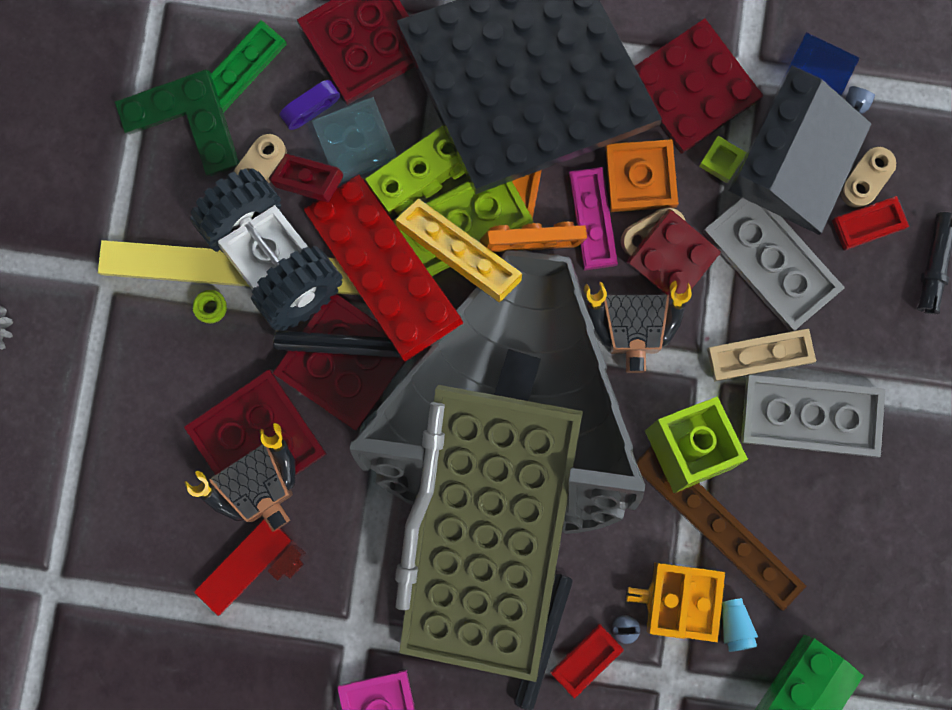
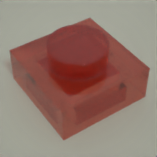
[268,544,307,581]

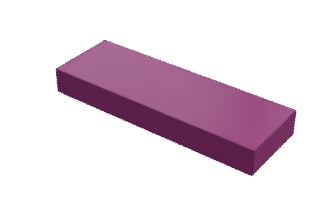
[569,167,618,271]

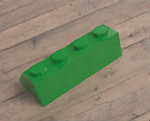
[755,635,864,710]

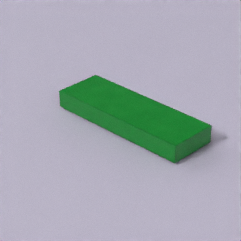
[211,20,287,113]

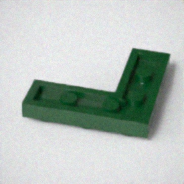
[115,70,239,176]

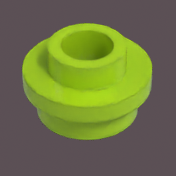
[193,290,227,324]

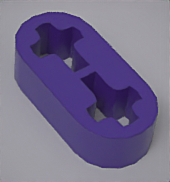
[279,80,341,130]

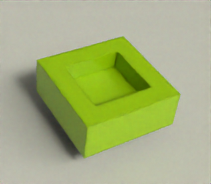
[699,136,747,183]

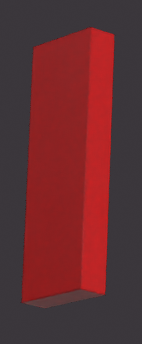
[194,519,293,616]

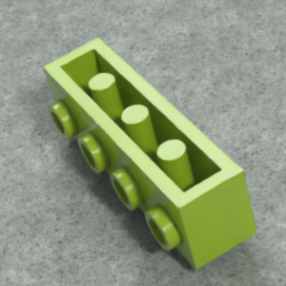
[365,125,465,218]

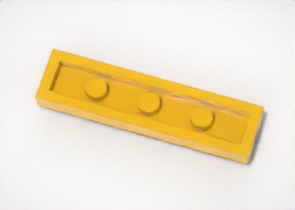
[396,198,522,303]

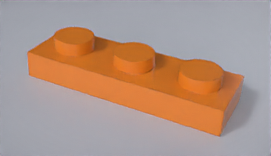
[480,221,587,252]

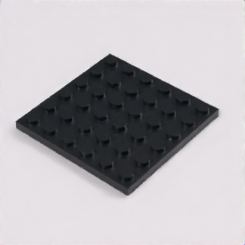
[397,0,662,195]

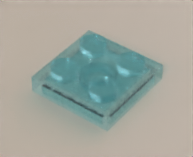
[312,97,398,183]

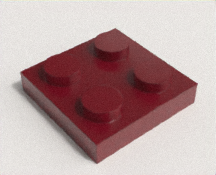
[626,209,721,299]

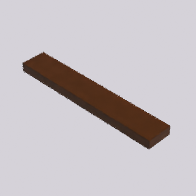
[636,446,807,611]

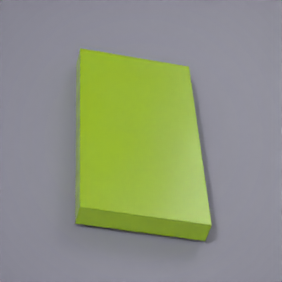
[393,181,534,276]

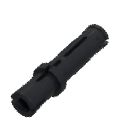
[917,212,952,314]

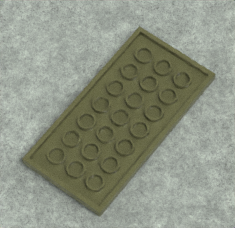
[399,385,583,682]

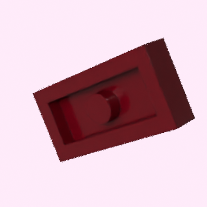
[270,153,344,203]

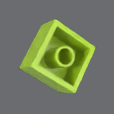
[645,396,748,493]

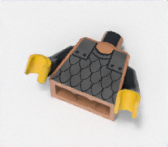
[584,281,692,373]
[185,423,295,532]

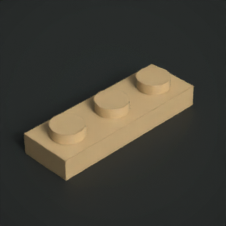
[707,329,816,382]

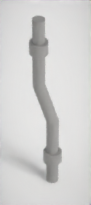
[395,402,445,610]

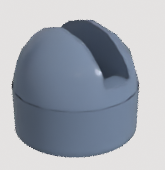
[846,86,875,114]
[612,615,640,644]

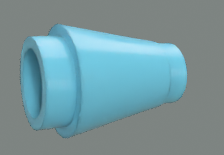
[722,598,758,652]

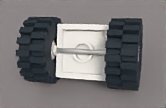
[190,168,343,331]

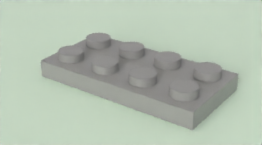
[702,198,845,332]
[741,375,885,458]

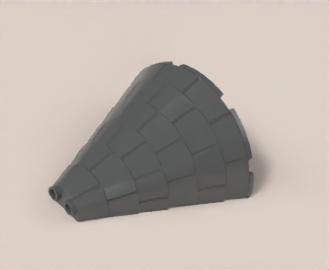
[350,250,645,534]

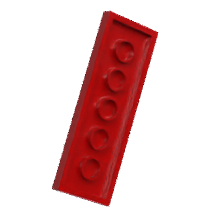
[304,174,463,362]

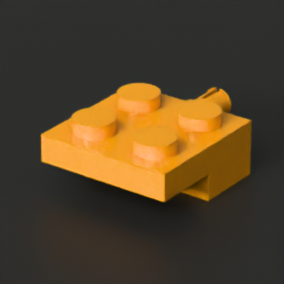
[626,562,725,642]

